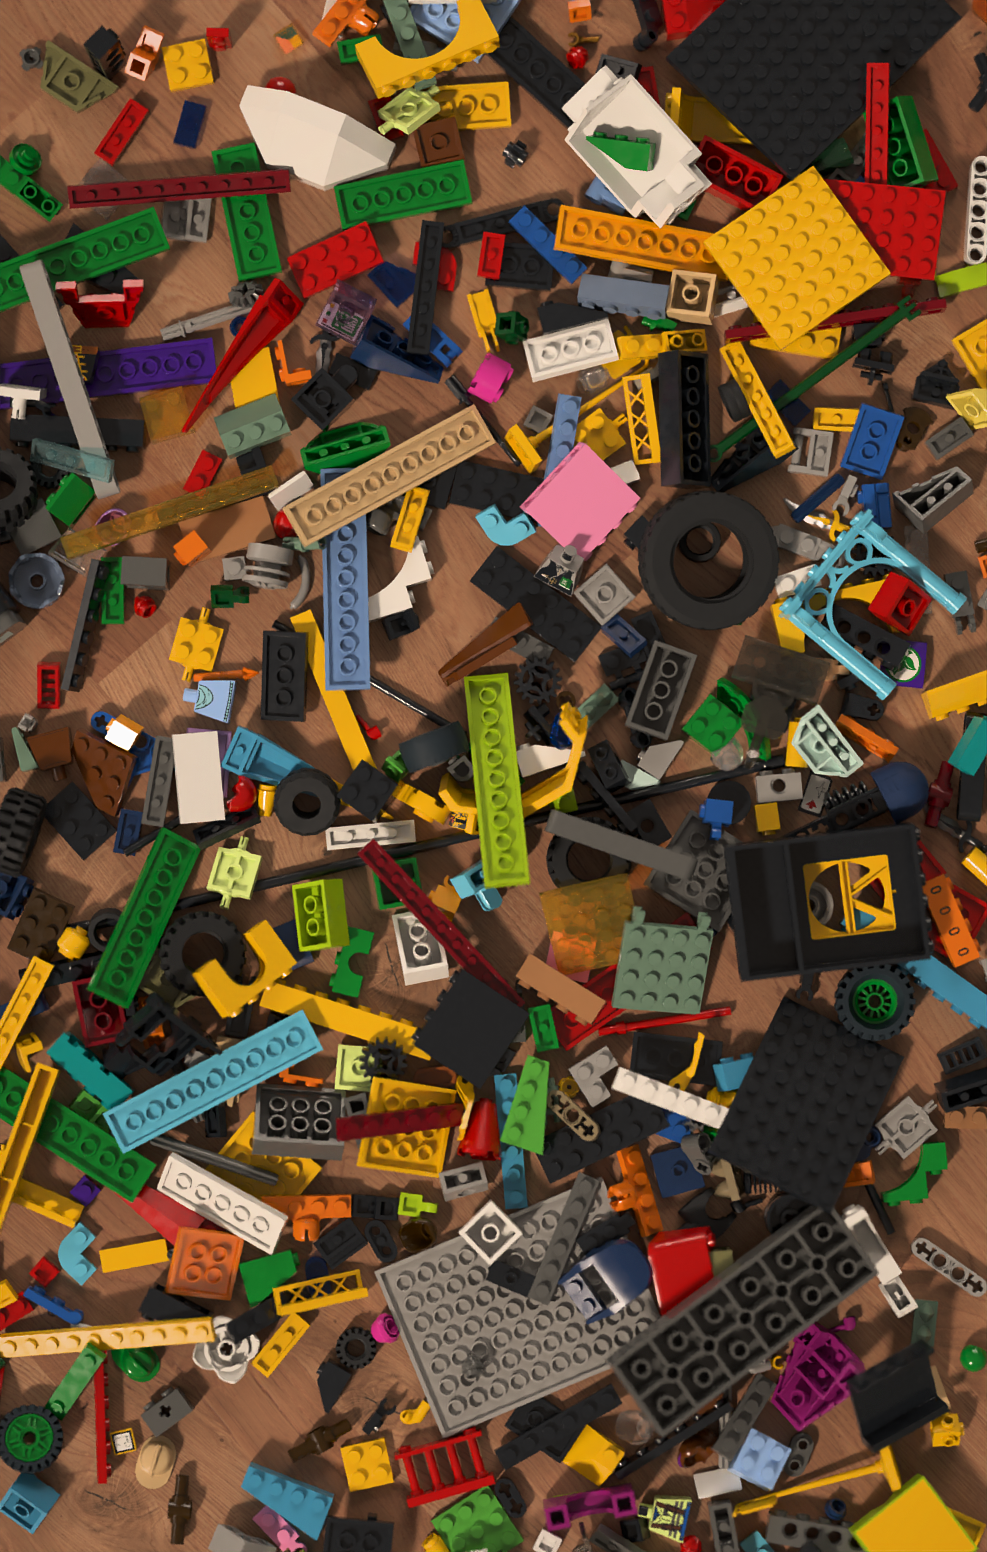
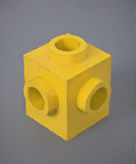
[930,1413,964,1447]

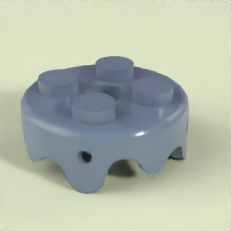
[9,553,65,609]

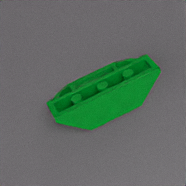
[300,422,391,474]

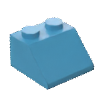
[0,1473,60,1535]

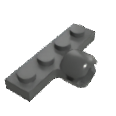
[366,496,433,536]

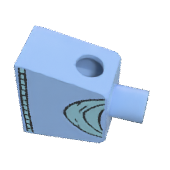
[183,680,237,724]

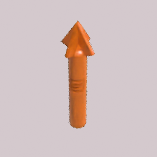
[193,667,259,682]

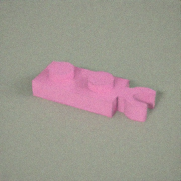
[252,1505,308,1552]

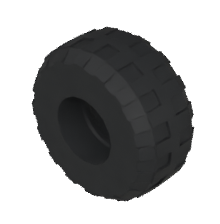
[274,767,341,836]

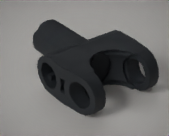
[677,1187,737,1240]

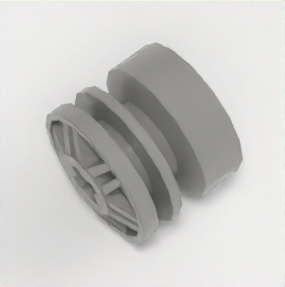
[242,543,294,590]

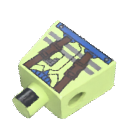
[637,1495,692,1543]

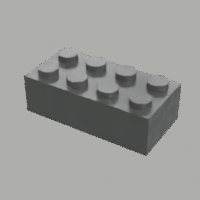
[624,640,697,741]

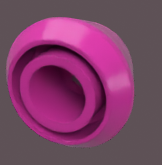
[371,1313,399,1343]

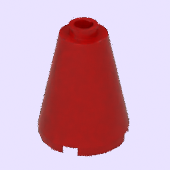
[457,1098,502,1161]

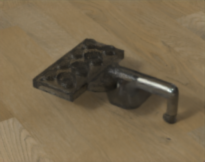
[731,635,831,769]

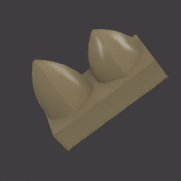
[712,1159,747,1201]

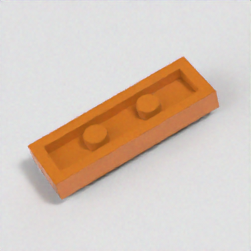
[834,714,899,763]

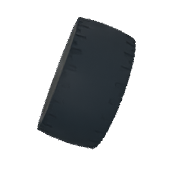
[399,721,470,773]

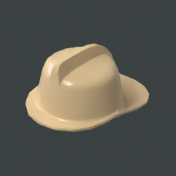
[135,1436,176,1489]

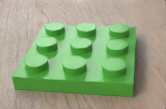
[431,1486,524,1552]

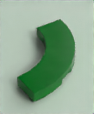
[717,677,771,761]

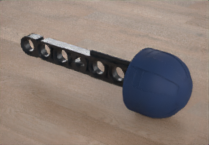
[779,762,929,838]

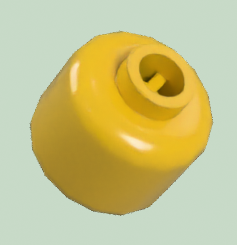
[57,925,90,960]

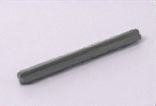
[150,1134,279,1186]

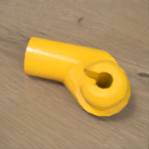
[400,1399,430,1424]

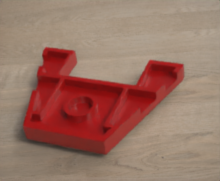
[55,279,144,328]

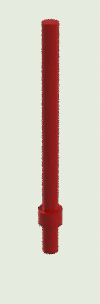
[598,1006,731,1036]

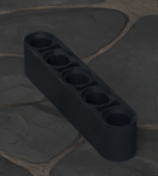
[957,712,987,822]

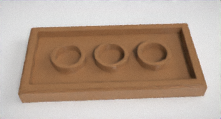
[178,496,276,564]

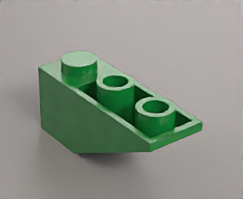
[586,131,656,171]

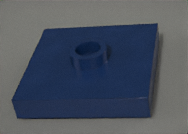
[650,1146,705,1199]

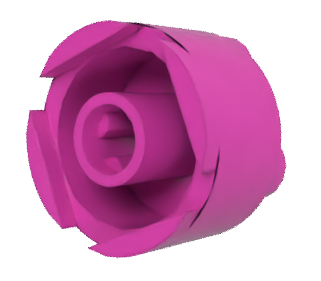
[467,352,514,404]

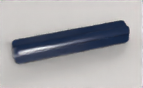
[791,473,845,523]

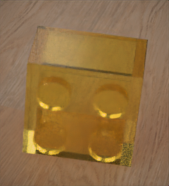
[139,386,196,444]

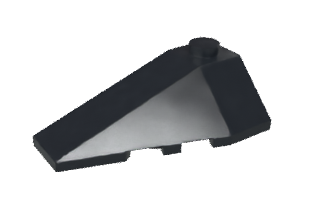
[711,427,799,492]

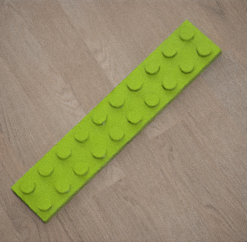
[464,673,530,889]

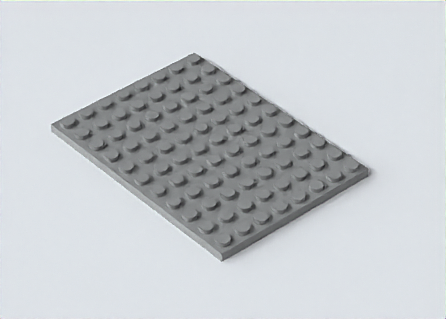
[374,1176,661,1438]

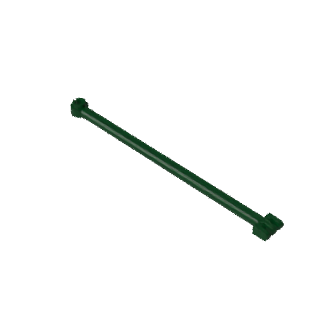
[710,295,922,462]

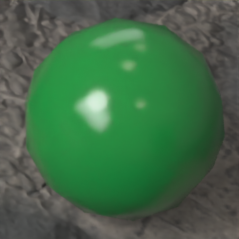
[960,1344,987,1372]

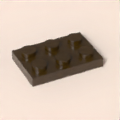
[7,887,75,963]

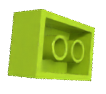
[292,879,350,952]

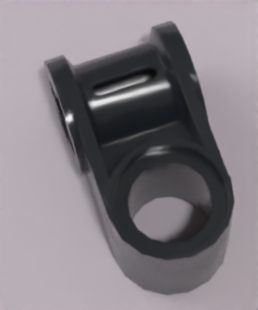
[840,692,884,721]

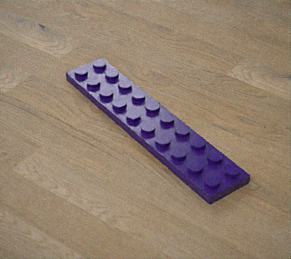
[0,338,217,410]

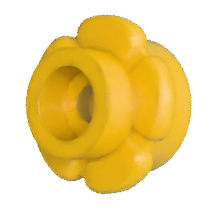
[559,1076,580,1098]

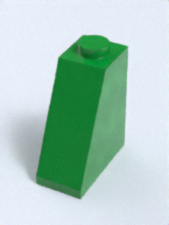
[239,1248,300,1308]

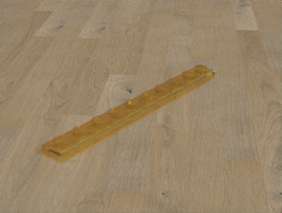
[60,465,279,560]

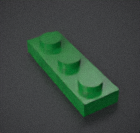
[101,557,125,624]

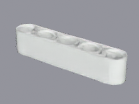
[964,156,987,266]

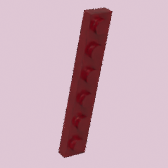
[336,1102,464,1141]

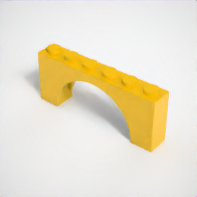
[355,0,500,99]
[770,574,900,658]

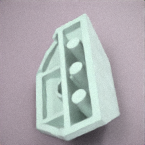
[791,704,864,778]

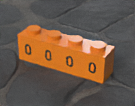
[922,874,981,967]

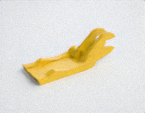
[467,289,500,353]
[668,1032,704,1091]
[455,1075,475,1140]

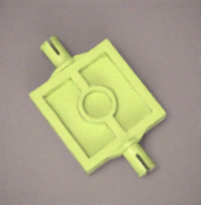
[378,85,441,135]
[207,836,262,910]

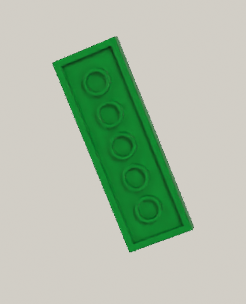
[211,142,282,282]
[334,159,473,231]

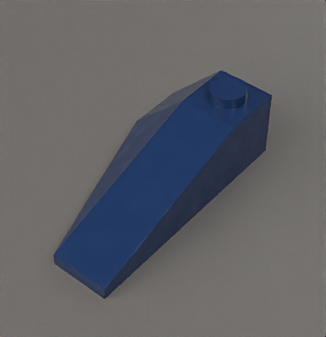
[350,314,444,384]

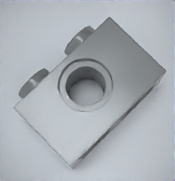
[754,769,803,804]
[438,1162,488,1202]

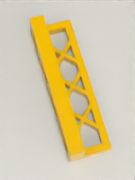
[622,373,661,465]
[13,1178,85,1228]
[272,1269,369,1316]

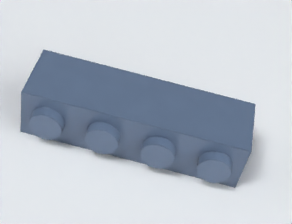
[577,273,670,320]

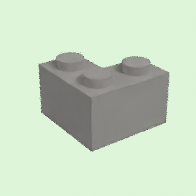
[568,1045,618,1107]
[208,1523,277,1552]

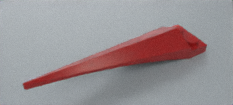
[181,278,304,433]
[113,1185,226,1246]

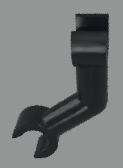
[9,397,57,418]

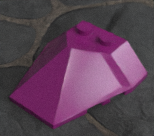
[771,1322,865,1431]

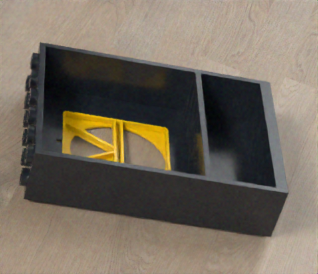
[723,822,934,982]

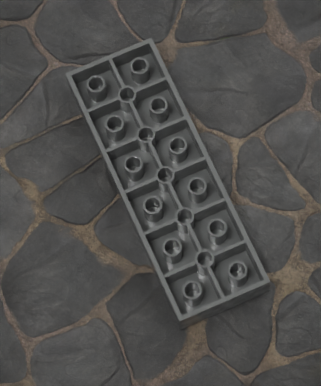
[605,1205,879,1437]

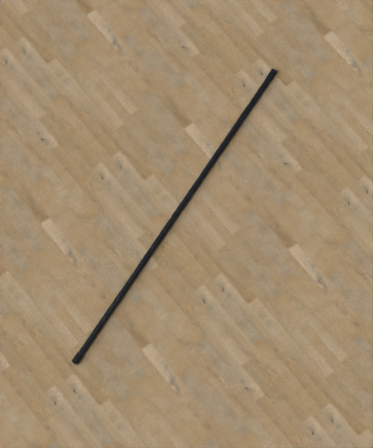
[67,754,785,932]

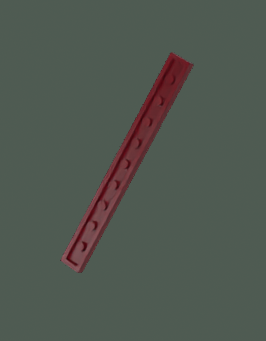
[67,168,291,209]
[724,297,947,344]
[357,838,526,1007]

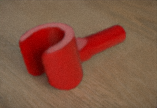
[356,714,382,740]

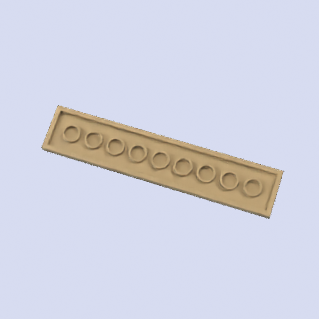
[282,404,496,548]

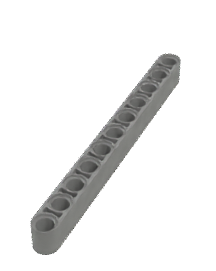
[20,259,120,500]

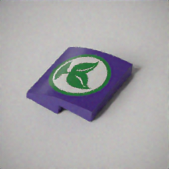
[879,640,927,689]

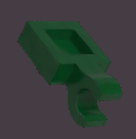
[210,585,250,608]

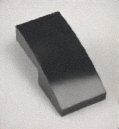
[351,1194,399,1220]

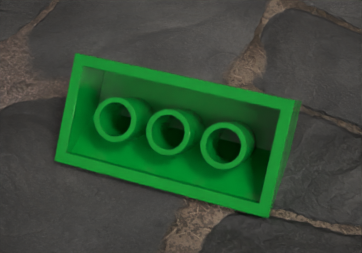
[863,96,939,188]

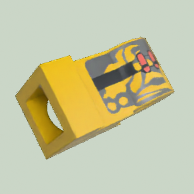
[449,811,479,835]

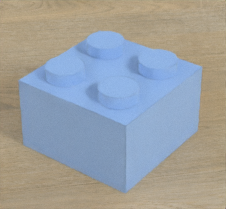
[728,1428,792,1491]

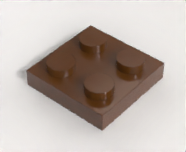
[413,115,465,168]

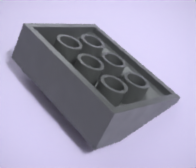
[252,1083,346,1161]

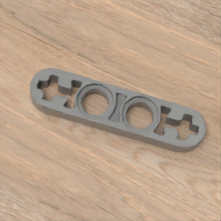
[911,1237,987,1297]

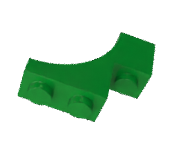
[880,1141,948,1206]

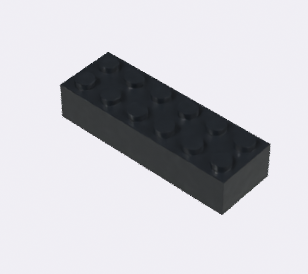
[658,350,711,490]

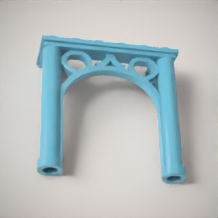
[778,509,967,701]

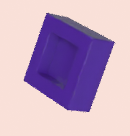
[70,1175,102,1207]

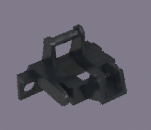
[102,992,223,1080]

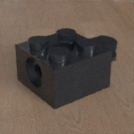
[291,365,358,432]

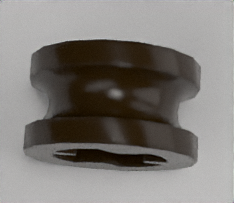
[556,691,576,711]

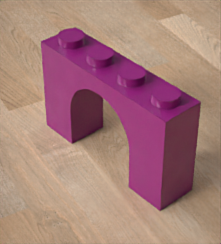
[543,1482,638,1531]

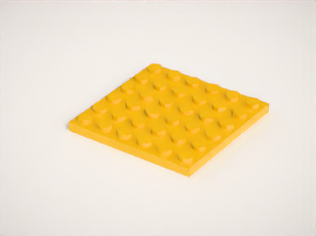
[704,166,891,351]

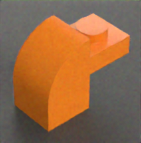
[124,25,165,81]

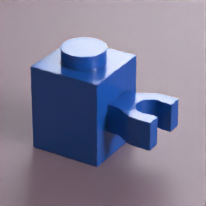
[699,798,733,841]

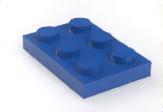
[840,402,905,480]

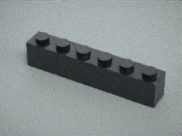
[10,414,146,453]

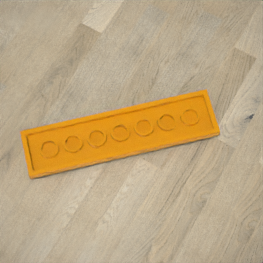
[553,205,728,282]

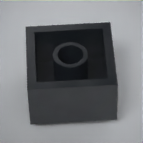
[337,760,402,823]

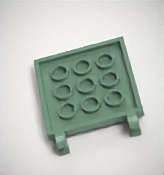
[611,906,714,1014]

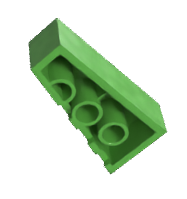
[500,1055,549,1155]

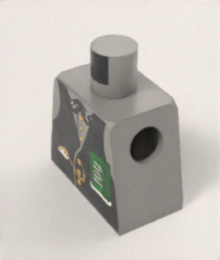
[534,545,584,596]

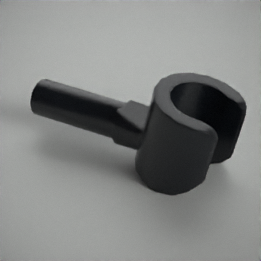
[730,1197,763,1213]

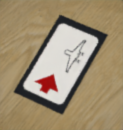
[798,770,833,818]

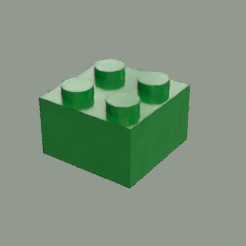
[681,694,745,758]
[371,857,422,910]

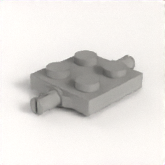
[874,1096,938,1159]

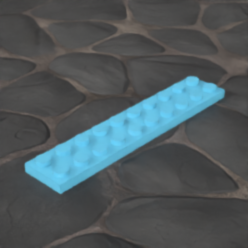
[103,1010,323,1154]

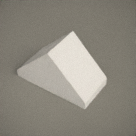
[878,1276,918,1318]

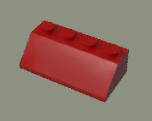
[695,135,784,212]

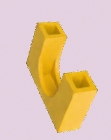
[191,920,297,1018]

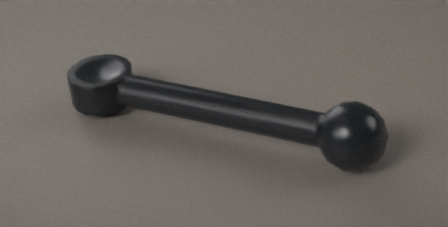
[882,382,895,413]

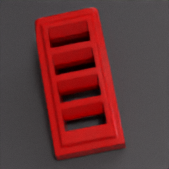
[37,662,61,709]

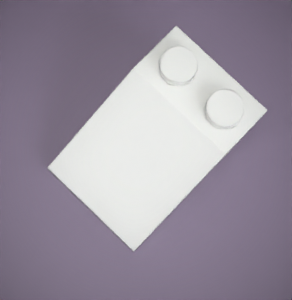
[392,912,449,986]

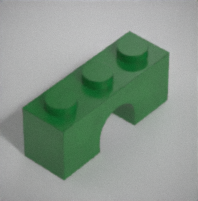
[329,926,375,998]

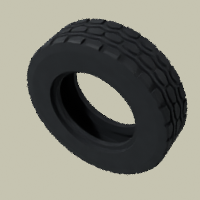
[638,491,780,630]

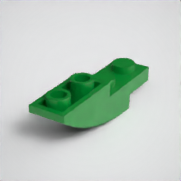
[0,155,63,222]

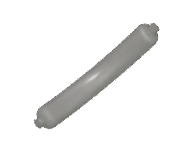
[290,555,310,610]

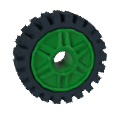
[0,1404,63,1474]

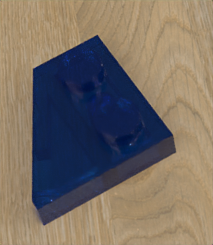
[367,261,416,309]

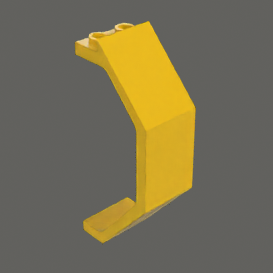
[438,701,588,818]

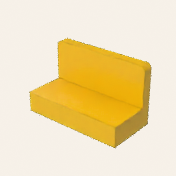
[14,1032,43,1073]

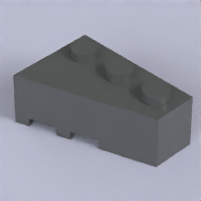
[892,466,974,534]

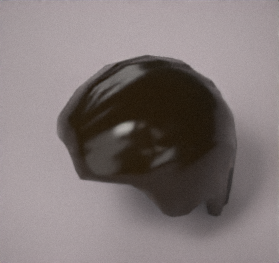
[399,1218,438,1253]

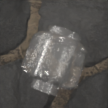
[576,365,610,396]

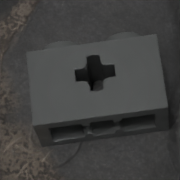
[140,1386,195,1437]

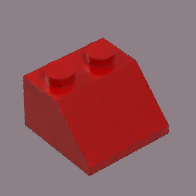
[868,571,932,636]

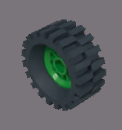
[834,964,916,1041]

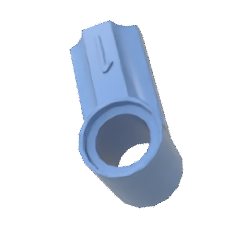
[584,176,626,216]

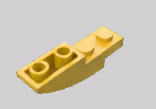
[617,329,708,360]

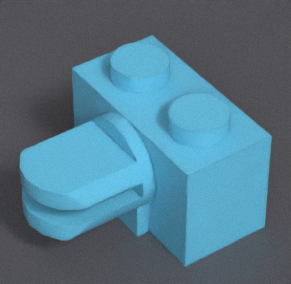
[450,859,503,911]

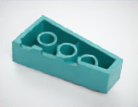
[46,1031,136,1111]

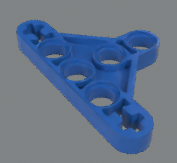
[91,711,175,789]

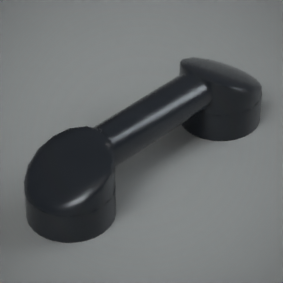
[618,687,652,749]

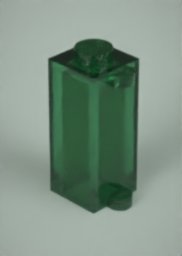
[801,137,854,177]

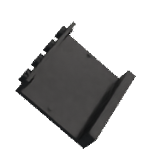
[411,969,530,1089]
[846,1339,949,1454]

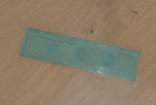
[30,438,115,483]

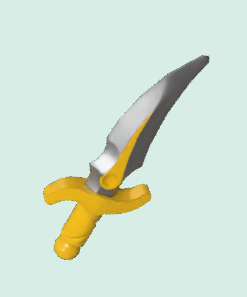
[784,498,859,542]

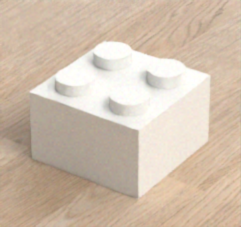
[458,1199,522,1265]

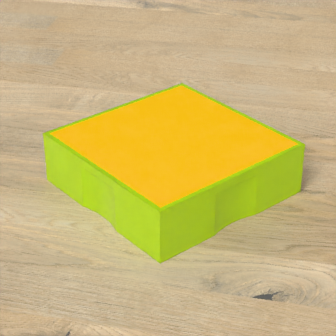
[848,1473,978,1552]

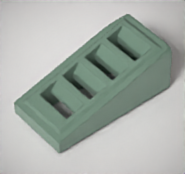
[11,727,40,772]

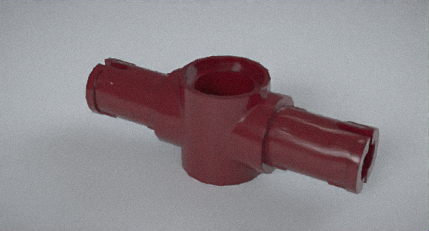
[924,761,954,829]

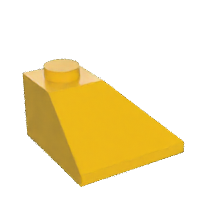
[562,1424,625,1487]

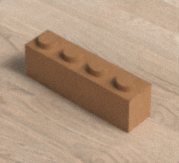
[516,954,606,1026]

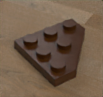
[71,728,137,817]

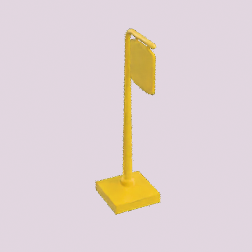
[505,325,649,474]
[732,1444,902,1517]

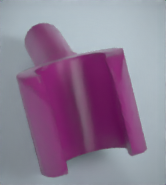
[828,1316,856,1333]

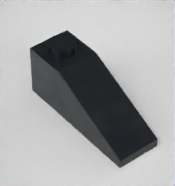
[537,301,608,335]

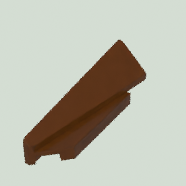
[438,602,533,687]

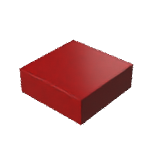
[28,1256,61,1288]

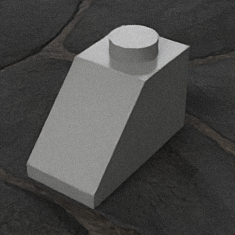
[636,740,684,780]

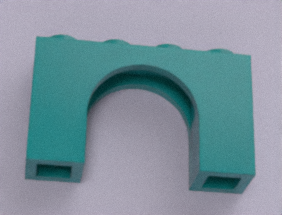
[948,716,987,776]

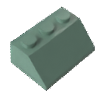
[214,393,292,459]

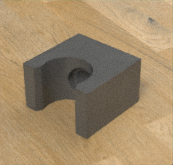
[121,556,171,591]

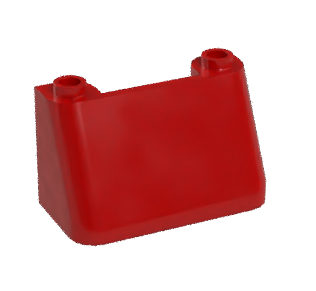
[648,1226,716,1317]

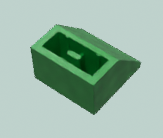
[45,472,97,529]

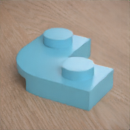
[475,504,537,546]
[58,1221,98,1286]

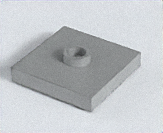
[573,563,636,626]

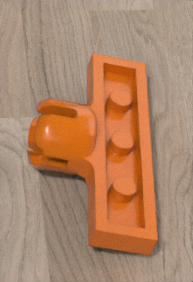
[312,0,379,48]
[607,1144,664,1237]
[261,1194,351,1242]

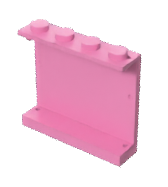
[520,442,640,561]

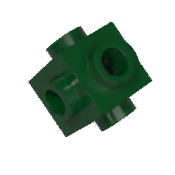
[495,311,530,345]

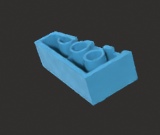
[241,1462,334,1541]

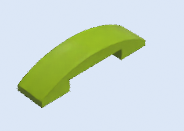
[935,262,987,298]

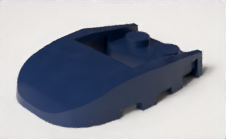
[558,1239,653,1325]

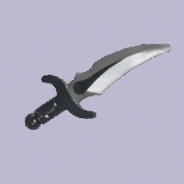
[309,314,342,374]
[924,802,987,853]

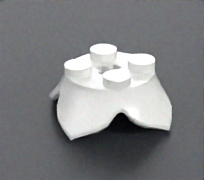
[192,1316,260,1384]

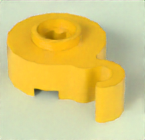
[395,780,452,825]

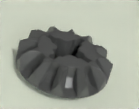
[228,280,264,308]

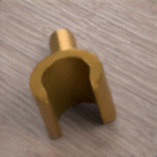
[567,32,599,48]

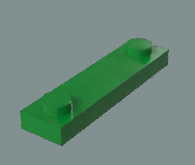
[44,1342,107,1421]

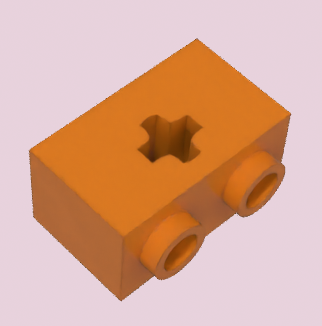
[173,530,211,568]

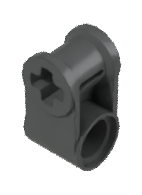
[681,1132,720,1175]

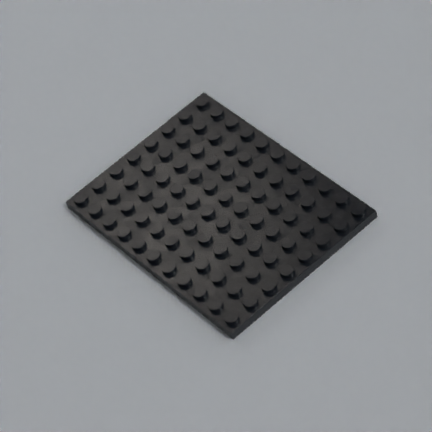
[666,0,962,181]

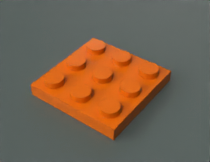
[165,1226,244,1301]

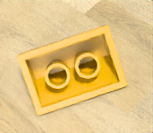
[921,670,987,721]

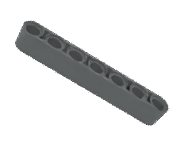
[544,809,698,881]

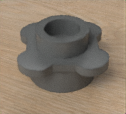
[20,47,43,71]

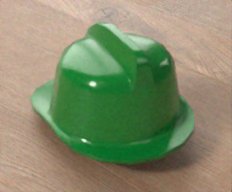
[111,1346,160,1382]

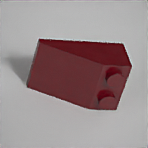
[72,977,127,1048]

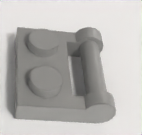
[788,427,834,477]

